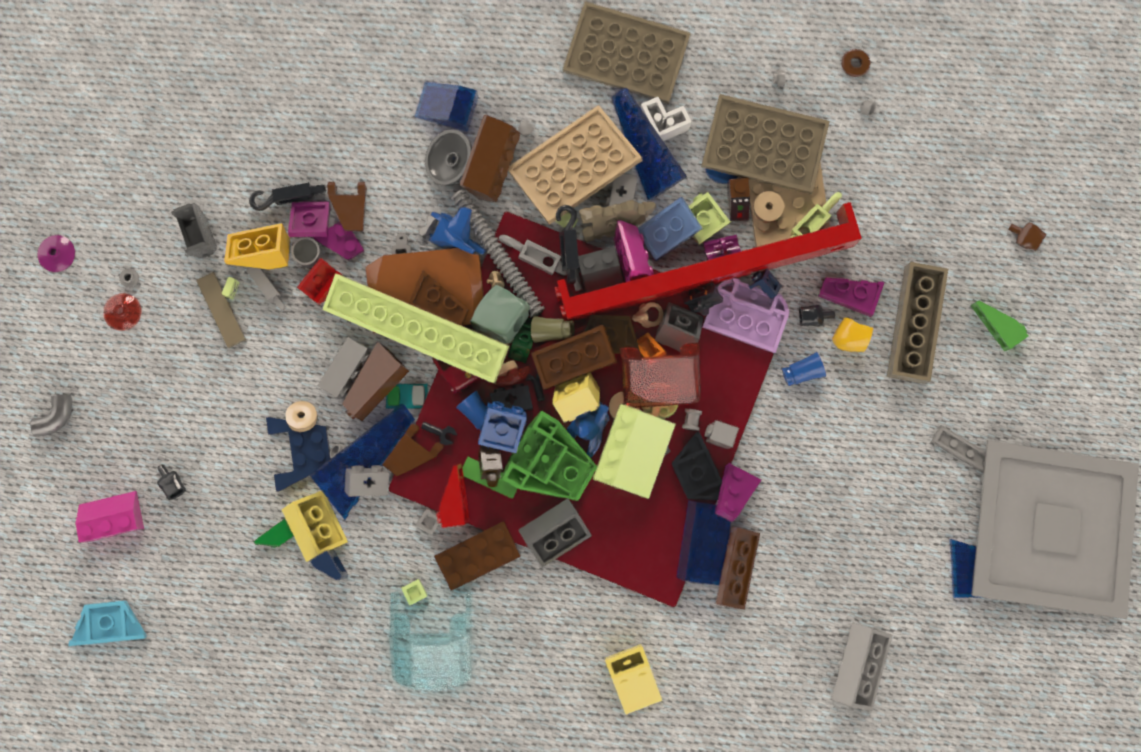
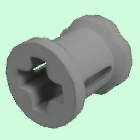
[682,409,702,431]

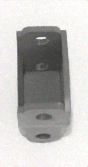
[171,203,217,258]

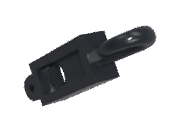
[249,182,326,211]
[556,205,579,284]

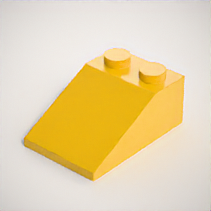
[224,223,290,270]

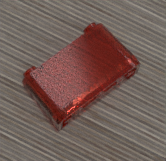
[620,343,701,408]

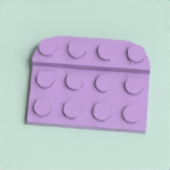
[702,278,789,353]

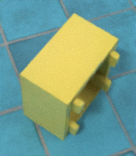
[553,373,600,422]

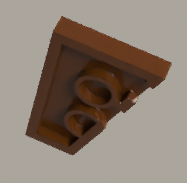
[408,270,469,326]

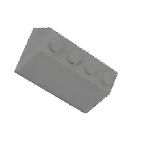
[832,623,893,711]

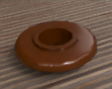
[841,49,871,77]

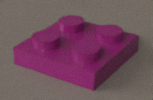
[288,202,331,237]

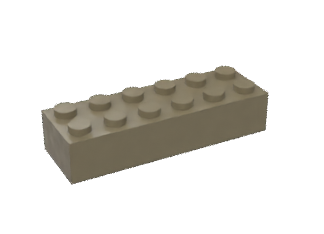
[886,262,949,384]

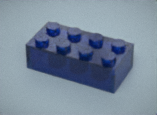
[677,500,731,586]

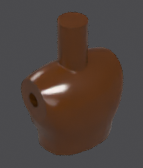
[1008,222,1047,251]

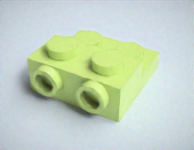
[689,192,730,245]

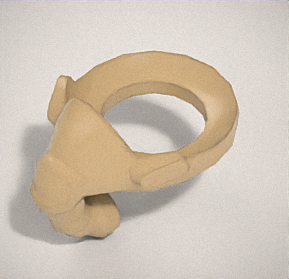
[632,302,663,328]

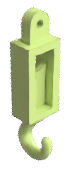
[790,192,842,238]

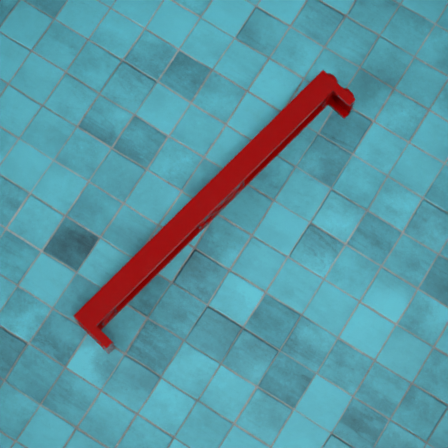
[555,202,862,322]

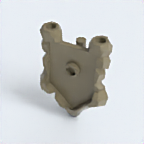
[579,200,656,243]

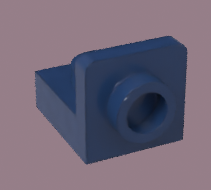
[749,269,782,299]

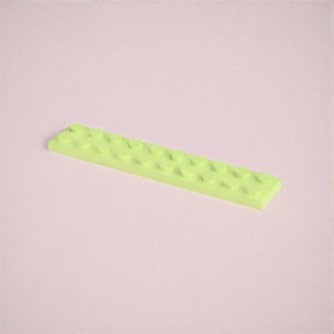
[322,274,509,383]

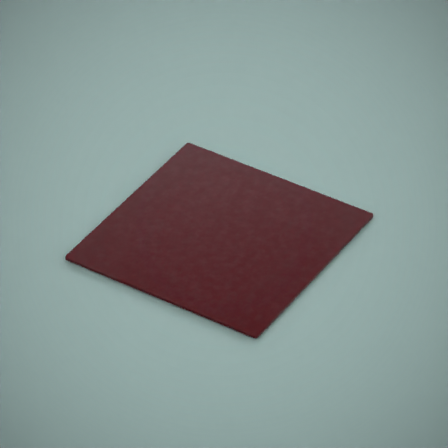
[389,211,774,607]

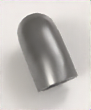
[30,394,72,437]

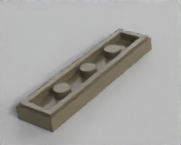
[196,272,246,348]

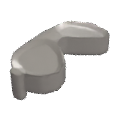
[418,214,437,239]

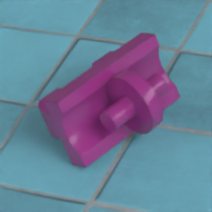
[703,234,741,260]

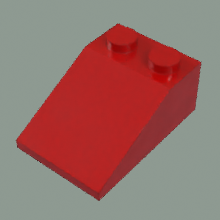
[437,464,470,528]

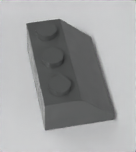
[519,499,592,567]

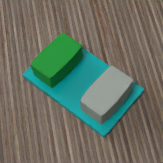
[386,384,428,409]

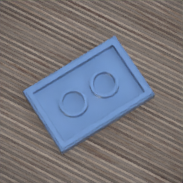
[638,197,703,261]

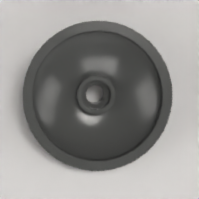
[425,129,472,186]

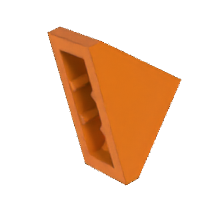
[637,333,666,368]

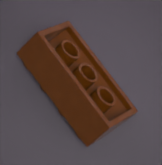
[460,114,521,203]

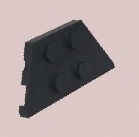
[671,431,722,500]

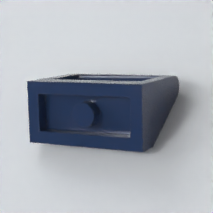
[310,549,348,580]

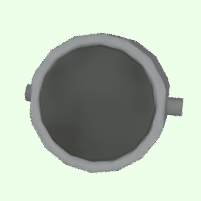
[291,237,322,268]

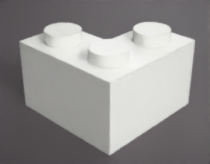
[640,97,691,145]

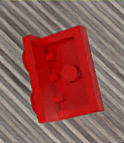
[297,258,343,305]

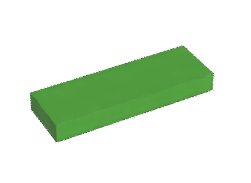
[463,457,517,499]

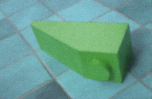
[970,300,1029,352]

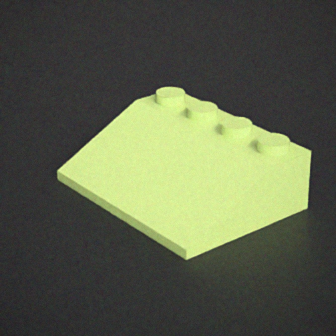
[593,404,675,498]

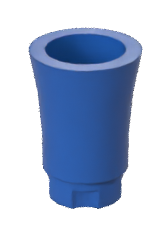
[782,352,826,386]
[456,391,487,432]

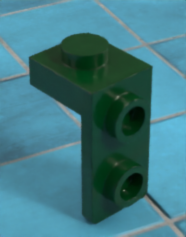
[508,318,533,363]

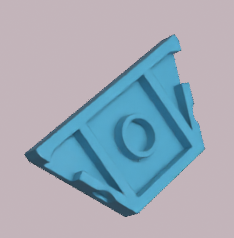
[68,600,147,646]

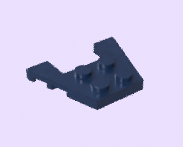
[266,417,332,492]

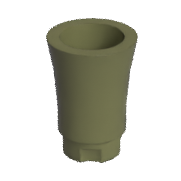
[531,316,575,343]

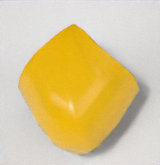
[832,317,873,352]

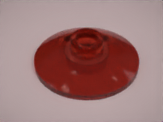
[103,293,142,331]

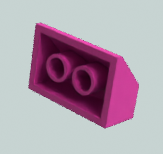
[614,220,654,282]
[75,491,144,543]

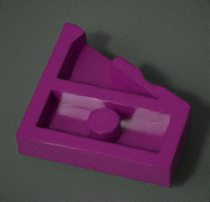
[313,221,364,261]

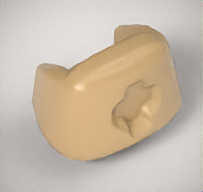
[487,271,504,288]

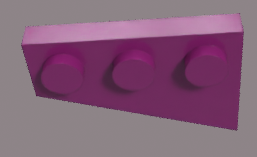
[818,277,885,317]
[716,463,761,522]

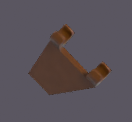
[327,182,367,231]
[382,424,444,476]

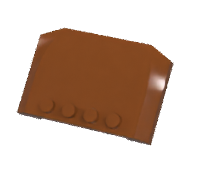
[365,248,484,333]

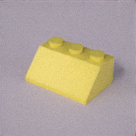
[281,490,348,562]

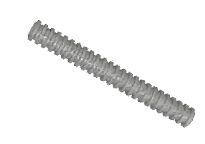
[451,189,545,318]

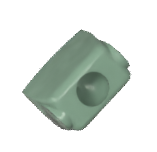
[470,285,531,344]

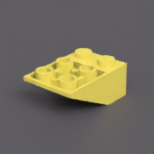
[605,644,662,714]

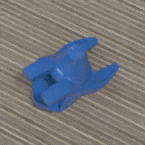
[428,207,486,255]
[567,401,609,458]

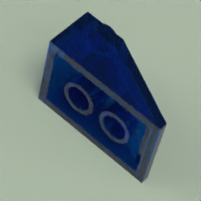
[414,82,479,132]

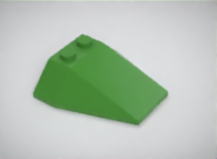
[501,411,597,501]

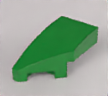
[253,519,294,548]

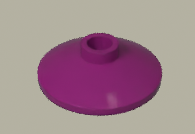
[37,235,75,272]

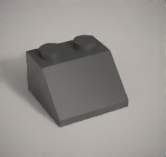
[578,247,623,293]
[655,302,704,355]

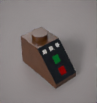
[727,178,750,222]

